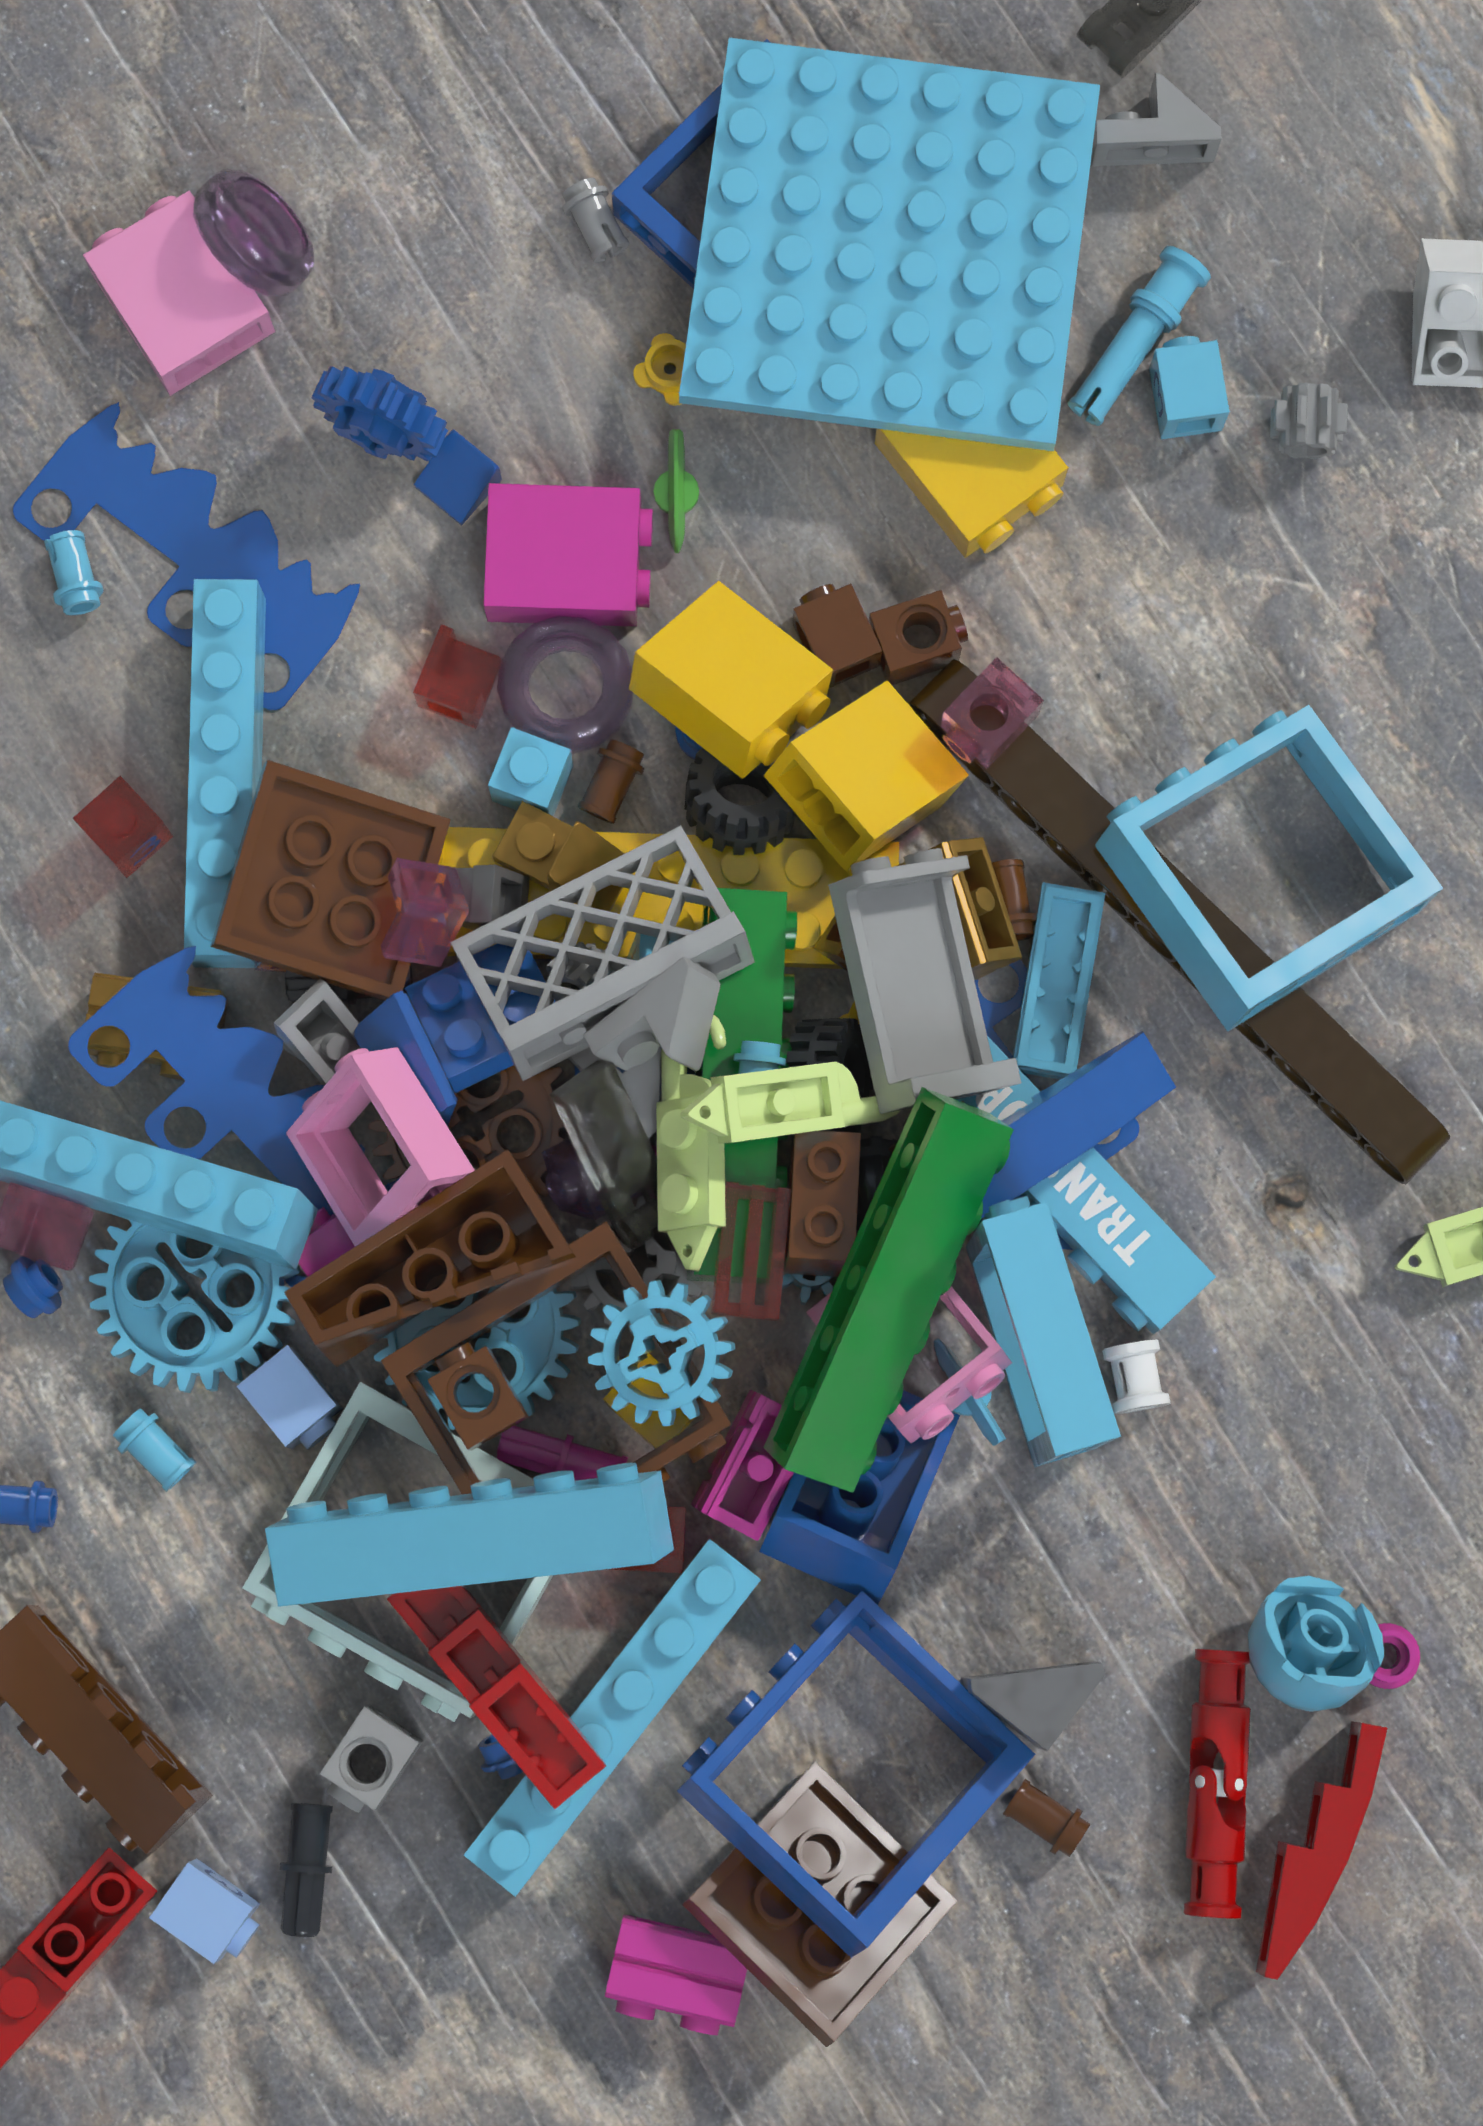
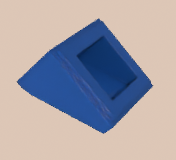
[414,429,502,526]

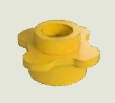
[633,333,686,406]

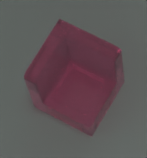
[381,858,469,967]
[0,1182,94,1271]

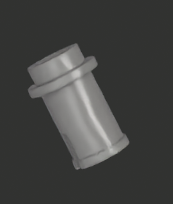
[562,178,629,263]

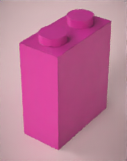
[484,483,653,627]

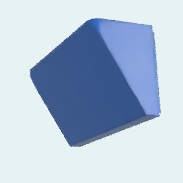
[354,990,458,1126]

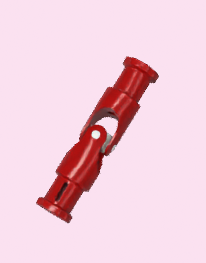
[1184,1649,1251,1919]

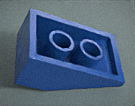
[759,1390,960,1605]

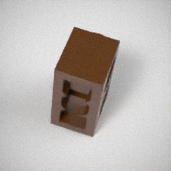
[784,1130,861,1277]

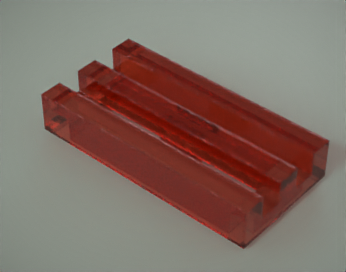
[711,1181,791,1321]

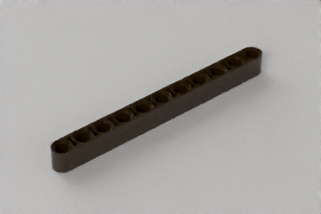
[908,659,1450,1185]

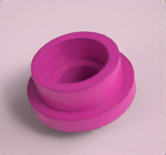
[1369,1623,1420,1689]

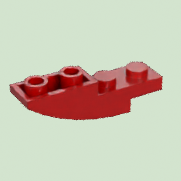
[0,1847,158,2071]

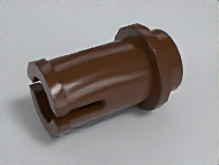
[577,739,645,824]
[992,859,1037,942]
[1003,1779,1090,1857]

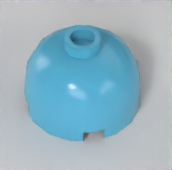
[1248,1576,1385,1712]

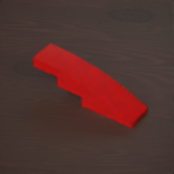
[387,1586,606,1809]
[1256,1721,1388,1980]

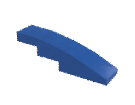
[981,1031,1176,1219]

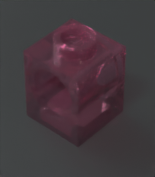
[941,657,1044,769]

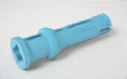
[1068,246,1211,426]

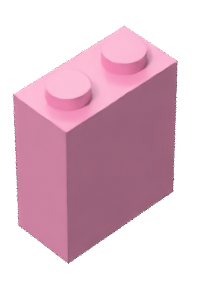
[83,190,275,396]

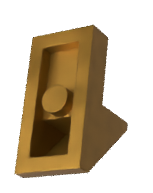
[492,801,625,912]

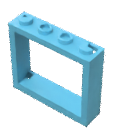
[1095,705,1443,1031]
[966,1196,1121,1467]

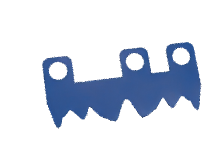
[13,402,360,710]
[68,946,400,1287]

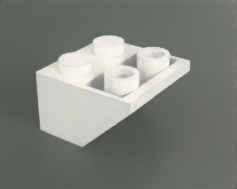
[1412,238,1483,388]

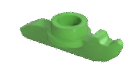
[653,429,699,553]

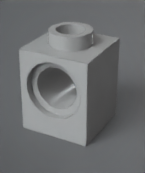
[320,1705,424,1813]

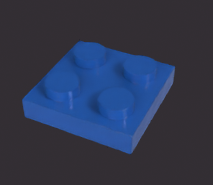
[405,933,555,1093]

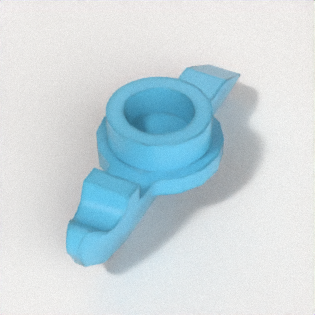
[934,1338,1006,1446]

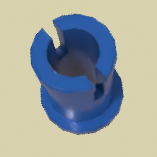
[0,1481,58,1533]

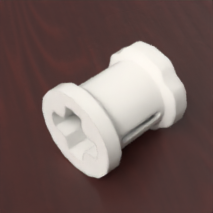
[1102,1340,1171,1414]

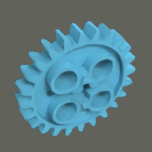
[89,1220,300,1393]
[374,1281,581,1430]

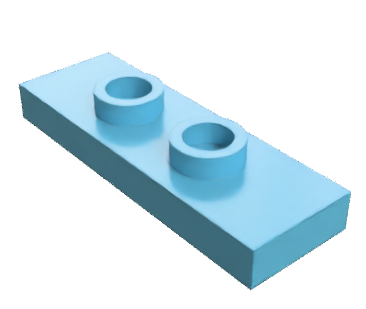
[1013,882,1105,1080]

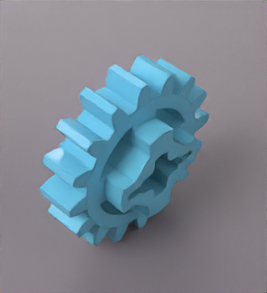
[588,1280,735,1426]

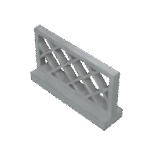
[450,825,755,1081]

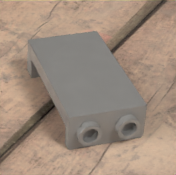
[828,848,1021,1114]

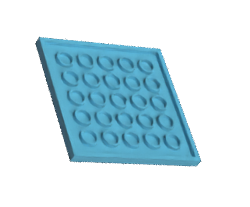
[679,38,1100,451]

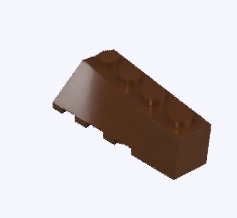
[284,1149,576,1367]
[0,1605,213,1854]

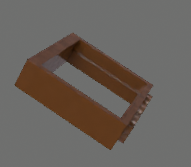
[381,1221,731,1495]

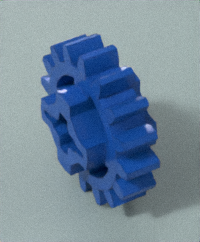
[311,366,448,461]

